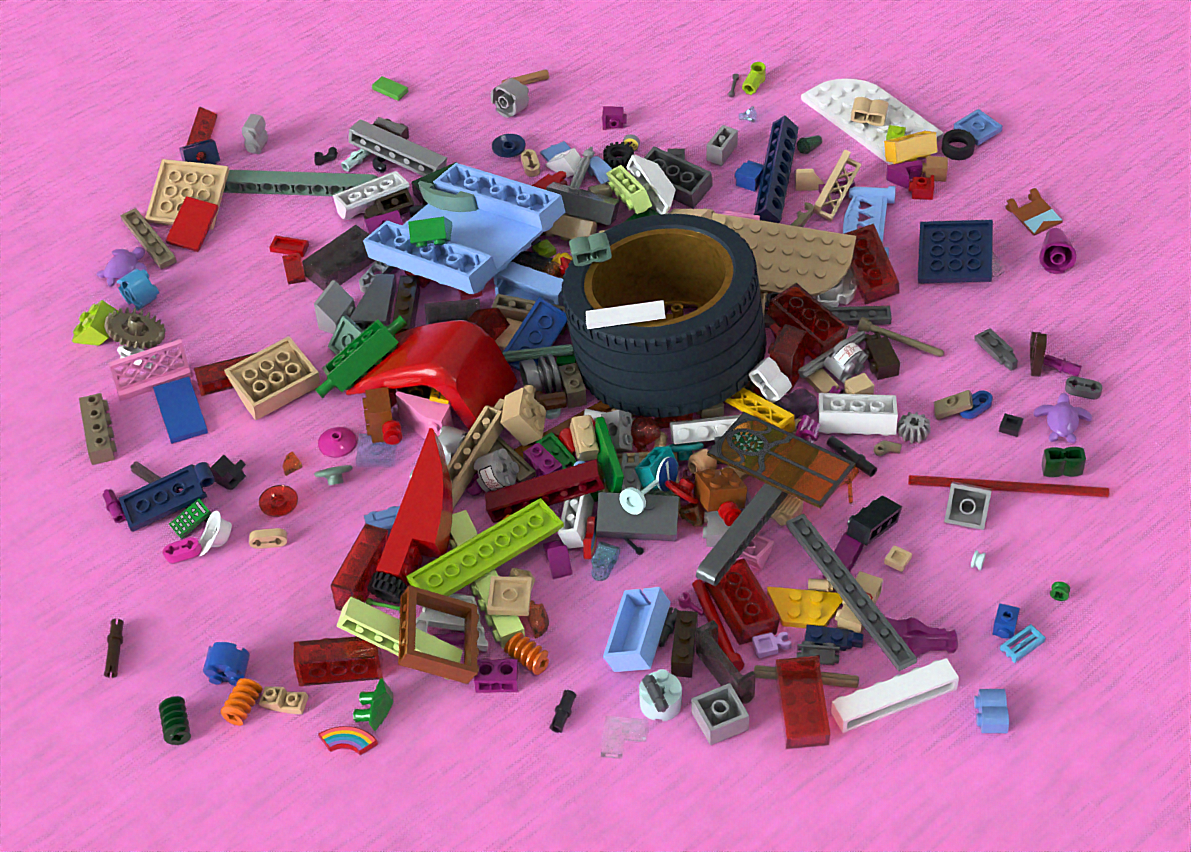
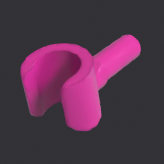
[678,592,704,616]

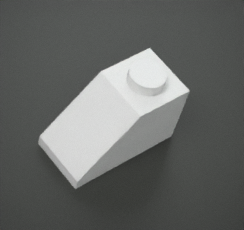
[545,148,581,178]

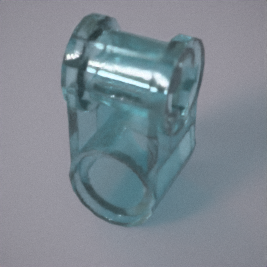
[591,542,620,581]

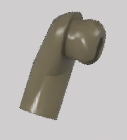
[873,440,902,456]

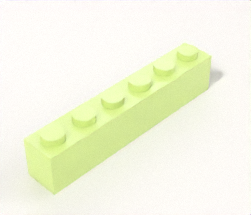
[336,597,463,680]

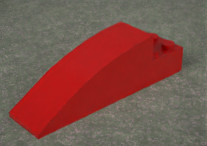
[376,428,453,587]

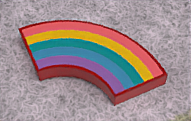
[583,516,597,559]
[318,726,378,755]

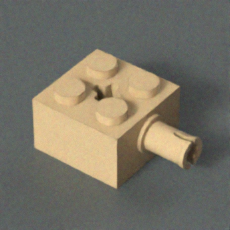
[500,385,546,446]

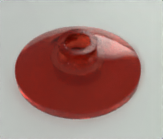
[259,485,298,517]

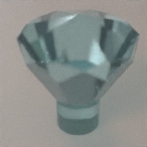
[739,106,757,122]

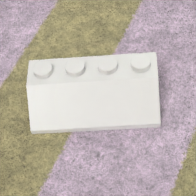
[333,171,410,220]
[818,393,898,436]

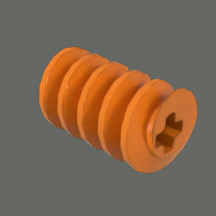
[504,632,549,675]
[221,678,263,726]

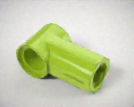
[742,62,766,95]

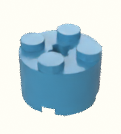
[117,269,159,311]

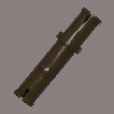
[104,619,124,678]

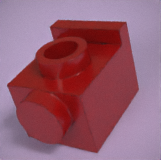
[908,175,934,200]

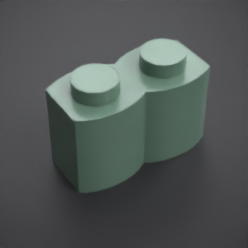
[569,233,612,266]

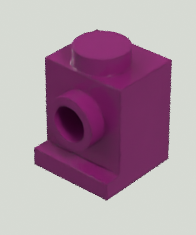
[602,106,627,130]

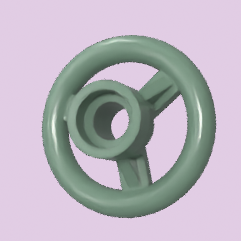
[314,465,353,485]

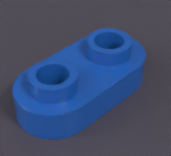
[959,390,993,419]

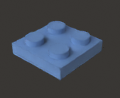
[953,109,1003,146]

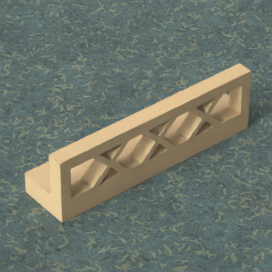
[814,149,862,221]

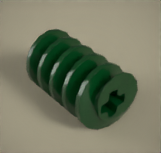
[158,696,191,745]

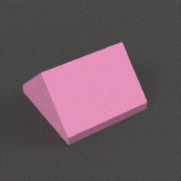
[737,535,774,570]

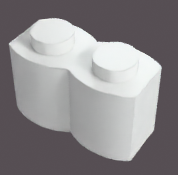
[748,357,792,403]

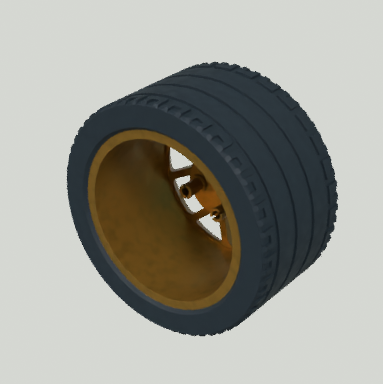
[561,214,767,417]

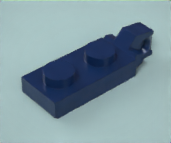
[805,625,864,651]

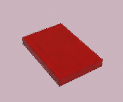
[165,196,219,252]

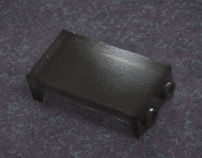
[696,620,756,704]

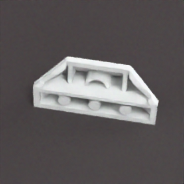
[626,155,676,214]

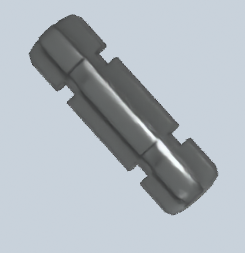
[642,675,669,712]

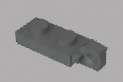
[974,328,1018,371]

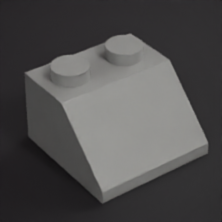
[314,280,356,334]
[944,481,992,530]

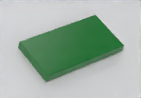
[594,417,624,493]

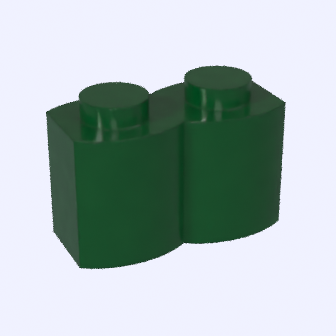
[1041,447,1086,477]

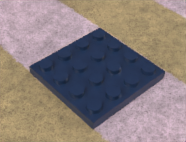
[918,220,993,284]

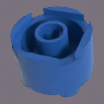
[203,642,250,686]

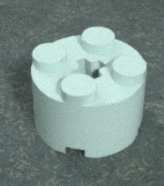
[639,669,682,721]

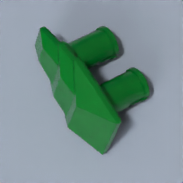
[353,678,394,731]

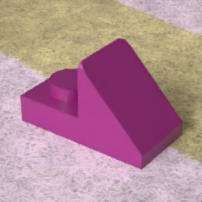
[886,160,923,189]
[543,540,572,579]

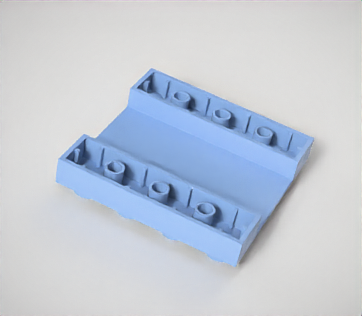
[363,163,565,294]

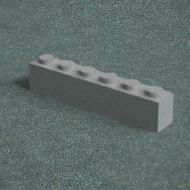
[348,119,447,176]

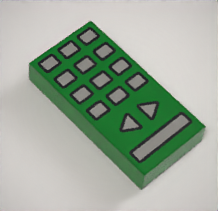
[169,498,212,539]

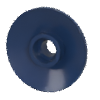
[492,134,526,158]

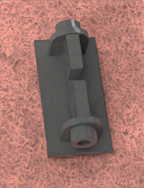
[797,641,840,665]

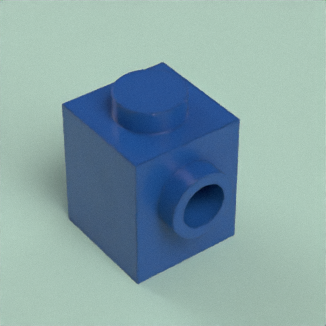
[992,603,1020,639]

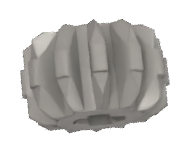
[897,412,931,444]

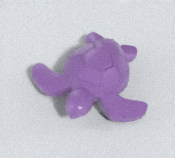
[97,247,147,287]
[1034,393,1092,444]

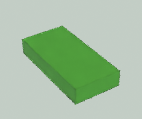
[372,76,408,101]

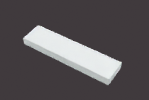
[586,300,665,329]

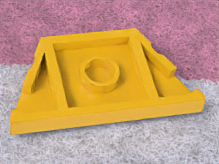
[767,586,843,628]

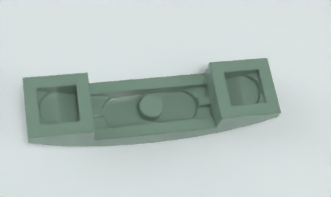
[418,181,478,212]

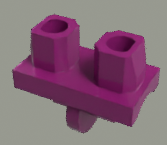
[788,415,821,448]

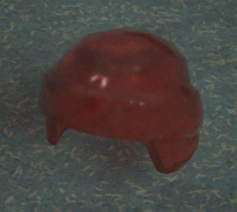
[631,416,660,453]

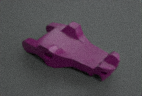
[882,617,958,657]

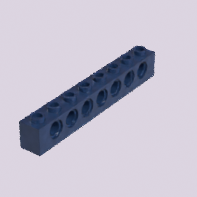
[754,115,799,223]

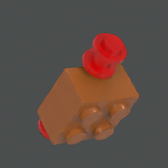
[362,387,402,445]
[693,468,747,526]

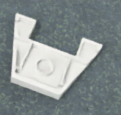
[416,593,488,652]

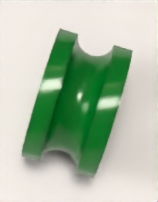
[1050,582,1070,601]

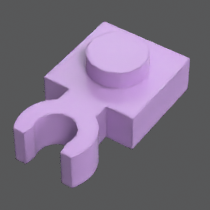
[752,632,791,658]

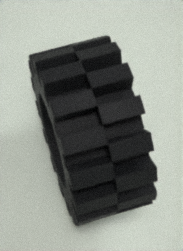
[603,142,634,169]
[367,572,407,604]

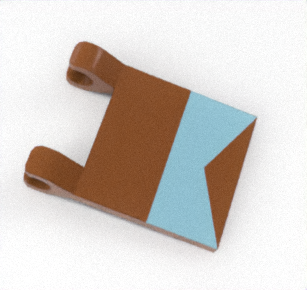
[1005,188,1063,236]

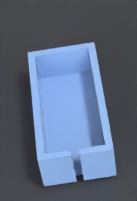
[494,261,564,306]
[603,587,671,672]

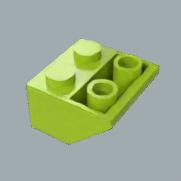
[72,300,119,346]

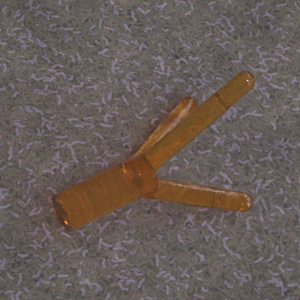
[828,467,859,504]

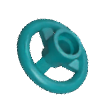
[667,442,704,461]

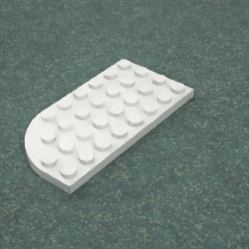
[801,79,944,165]

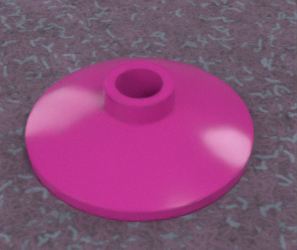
[318,427,356,458]

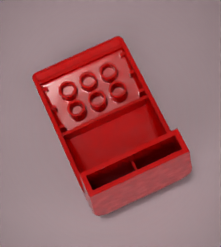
[346,320,518,431]

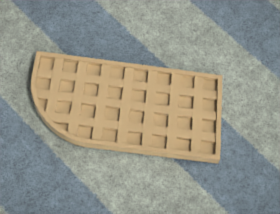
[712,213,856,298]

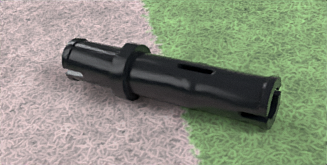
[826,436,877,477]

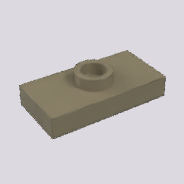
[934,390,973,420]

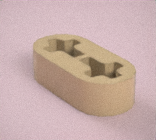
[521,149,540,177]
[249,528,287,549]

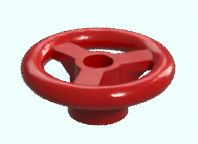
[665,477,699,504]

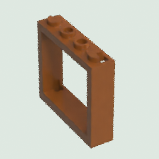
[398,585,479,684]

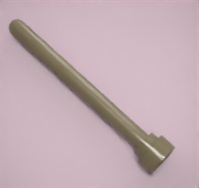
[857,317,944,357]

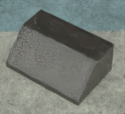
[424,298,482,328]

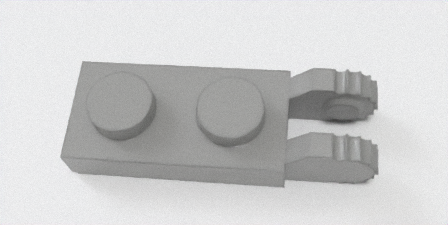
[621,453,641,492]

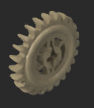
[104,307,166,349]

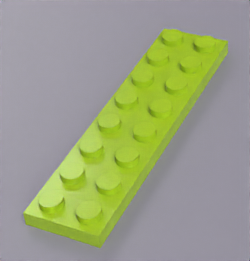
[406,498,564,596]

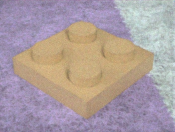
[487,576,532,616]

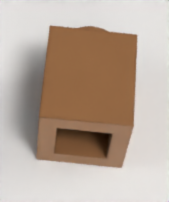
[922,156,948,182]

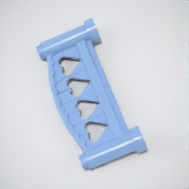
[843,186,896,265]

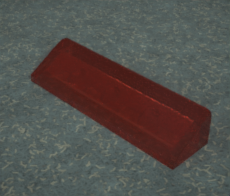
[186,107,217,160]

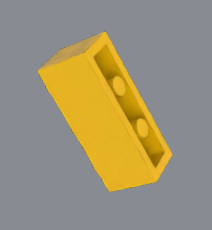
[884,130,938,164]

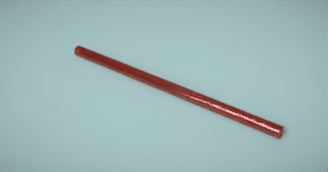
[908,475,1109,498]

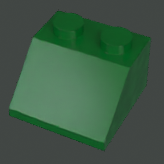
[408,216,452,248]

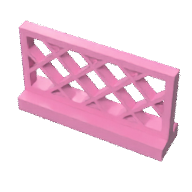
[108,339,192,401]

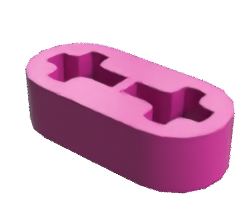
[163,537,202,563]

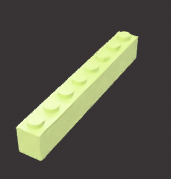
[449,510,525,649]

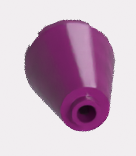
[1039,228,1076,274]

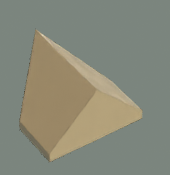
[794,169,824,191]

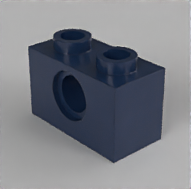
[179,139,220,165]

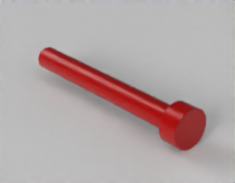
[692,579,744,675]

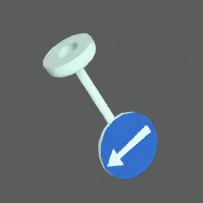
[620,457,678,515]

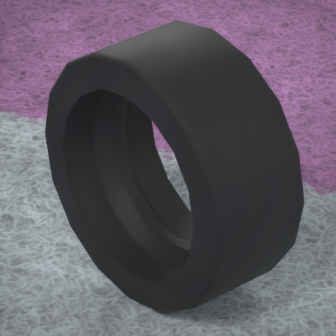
[941,129,975,161]

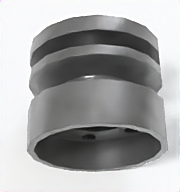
[519,354,561,394]

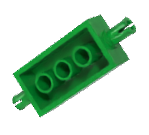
[315,315,407,398]

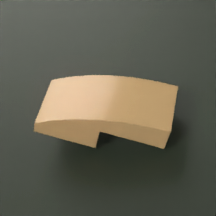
[259,686,309,714]

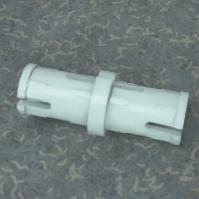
[341,148,371,171]

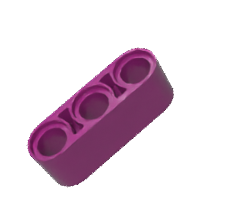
[823,532,864,579]

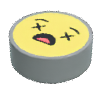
[623,134,640,151]

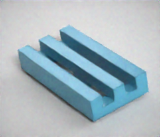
[1000,624,1046,663]

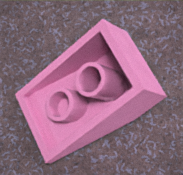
[396,391,453,440]

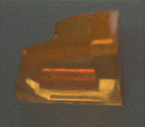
[282,451,302,476]

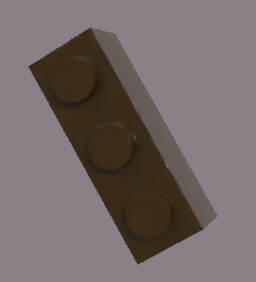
[671,610,698,678]

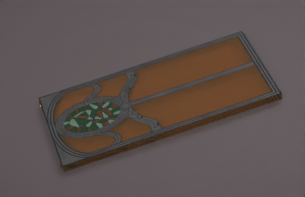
[707,412,856,509]

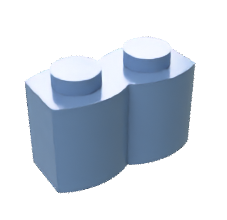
[974,689,1009,733]

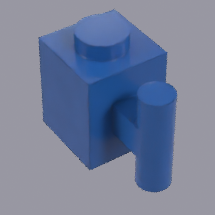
[735,160,764,192]

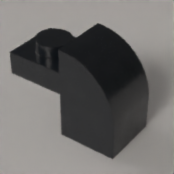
[211,455,246,490]

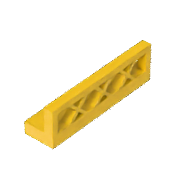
[724,388,795,433]

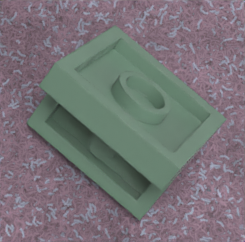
[327,316,363,355]

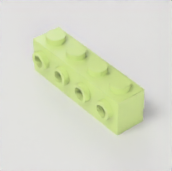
[606,165,652,214]

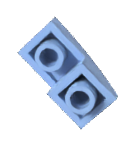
[587,156,612,185]

